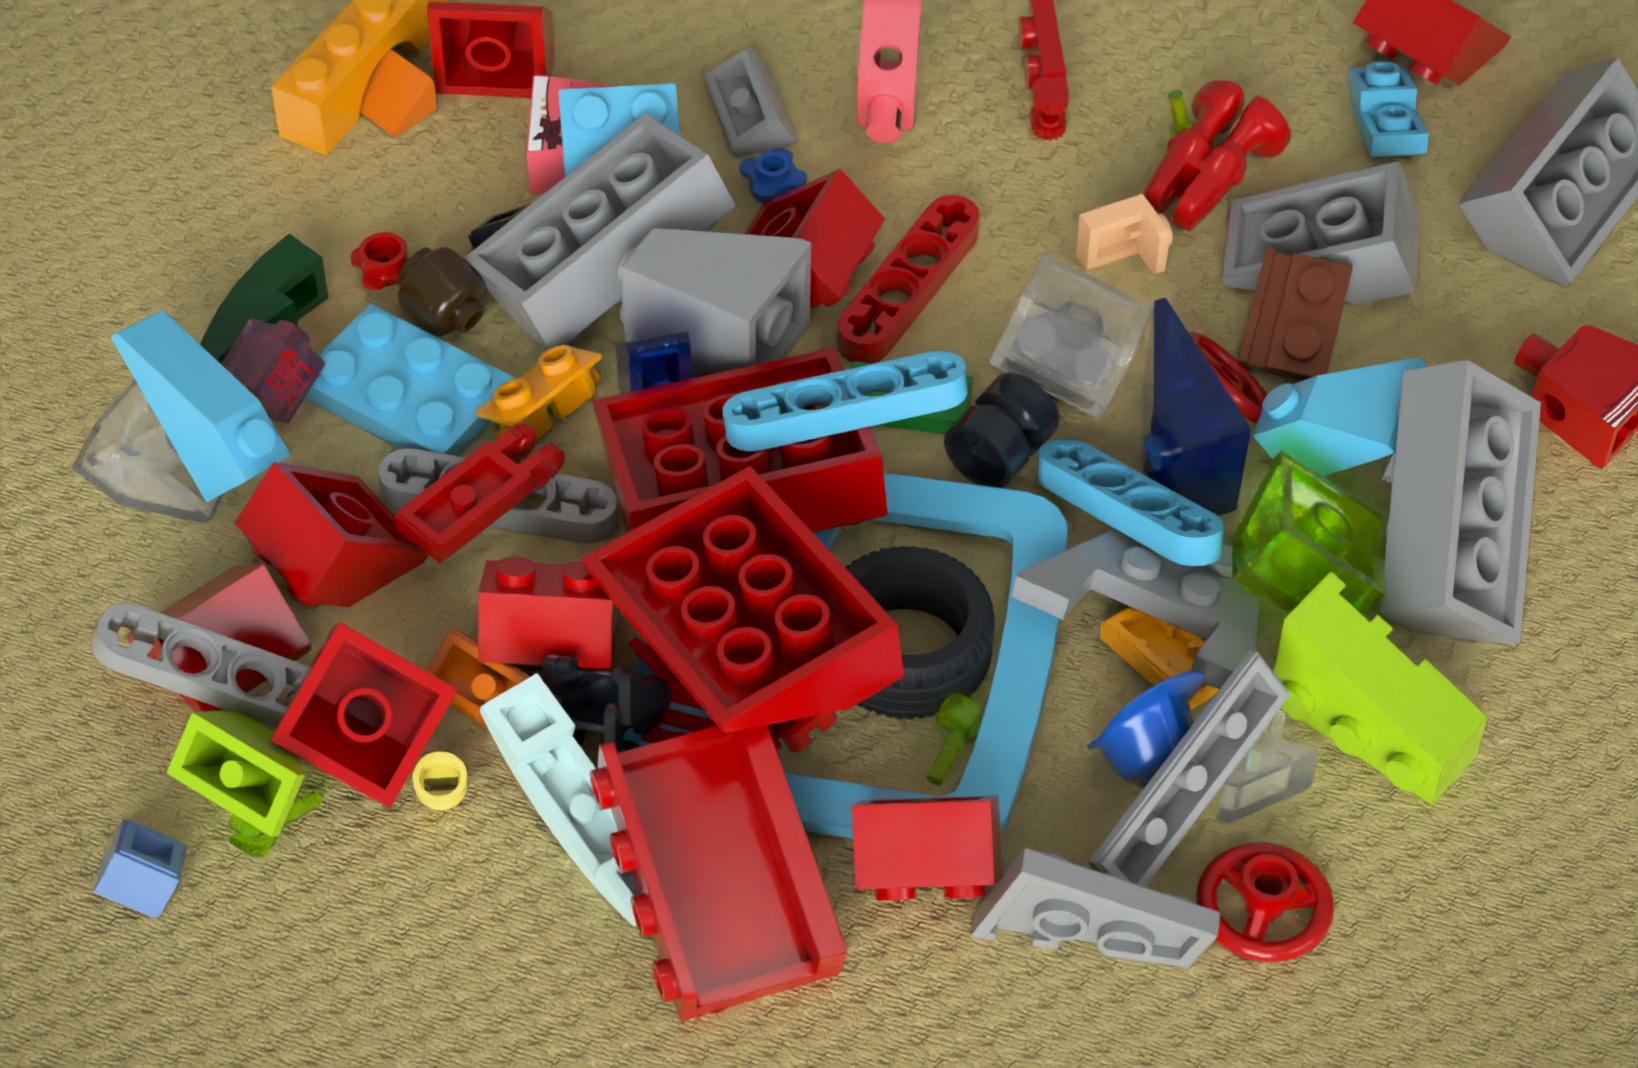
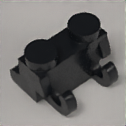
[542,654,671,753]

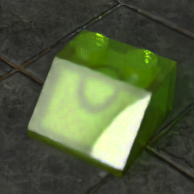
[1232,451,1385,615]

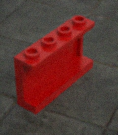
[589,725,847,1021]

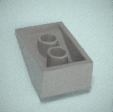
[1222,161,1421,304]

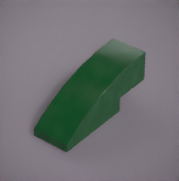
[200,234,329,385]

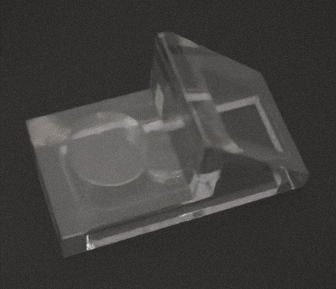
[1217,710,1319,823]

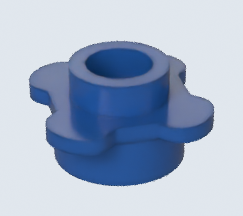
[739,148,807,203]

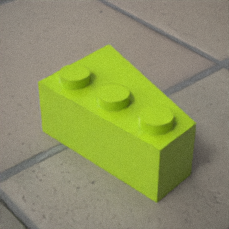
[1273,571,1488,805]

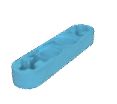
[723,351,968,451]
[1038,439,1224,566]

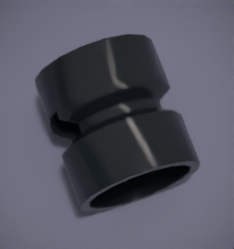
[944,372,1059,488]

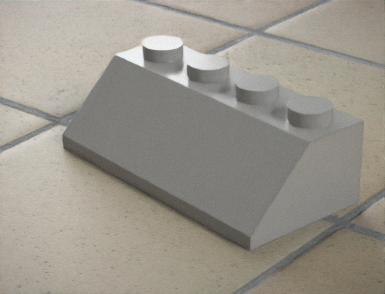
[1458,57,1638,286]
[463,113,736,350]
[1379,359,1541,645]

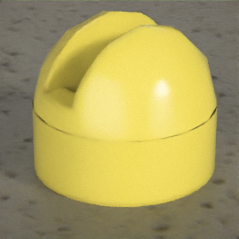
[412,751,468,811]

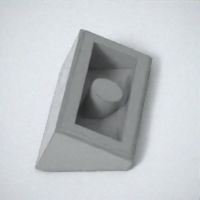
[703,46,799,156]

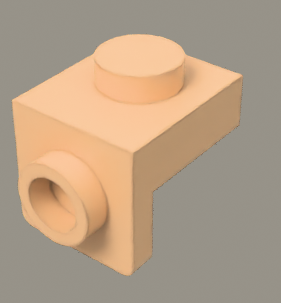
[1075,194,1173,275]

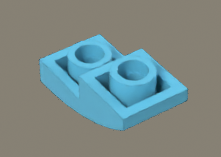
[1348,61,1429,157]

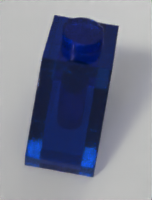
[615,332,692,394]

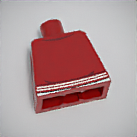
[1515,325,1638,469]

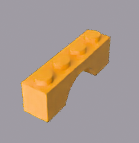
[271,0,448,156]

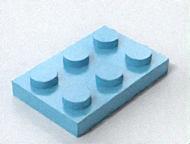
[559,83,680,177]
[295,303,516,456]

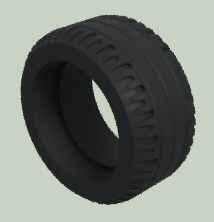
[845,546,995,719]

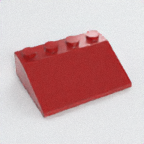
[593,347,888,533]
[581,466,905,733]

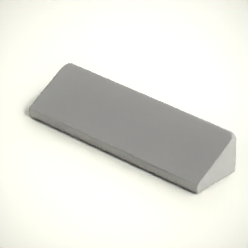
[1088,650,1291,887]

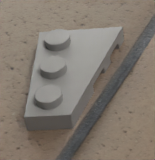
[970,848,1220,968]

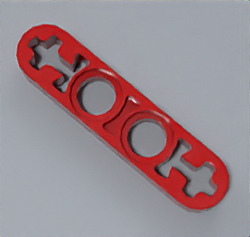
[837,195,980,364]

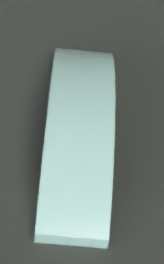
[480,673,639,927]

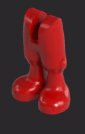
[1143,80,1291,233]

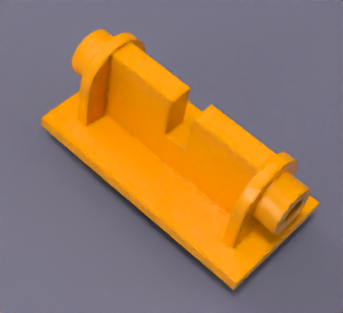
[474,344,602,440]

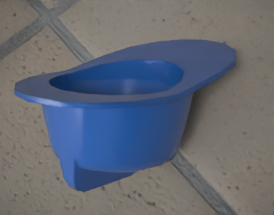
[1087,670,1205,787]

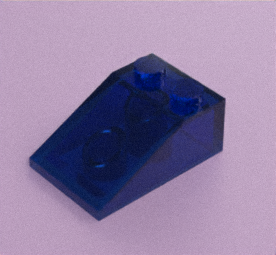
[1142,297,1251,516]

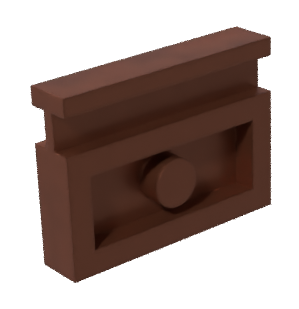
[1238,247,1353,381]

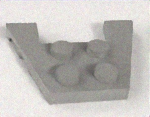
[1011,529,1262,690]

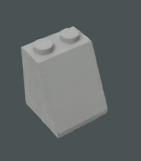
[618,228,811,378]

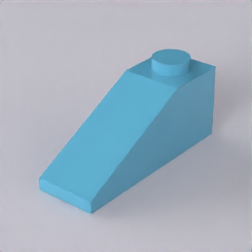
[111,310,291,503]

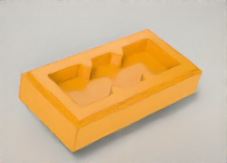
[1100,606,1219,710]

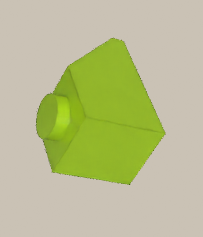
[166,710,305,837]

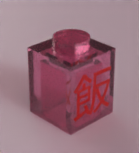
[221,319,326,424]

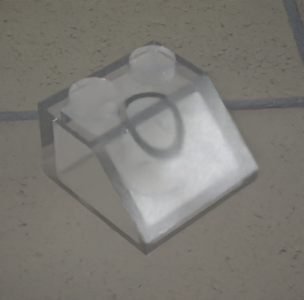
[988,252,1155,418]

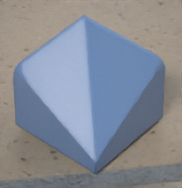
[94,819,187,917]

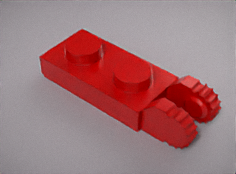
[1018,0,1069,141]
[394,423,566,564]

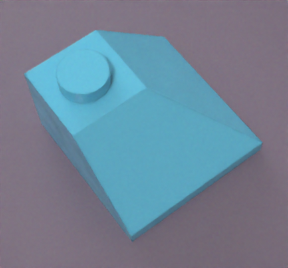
[1252,357,1427,485]

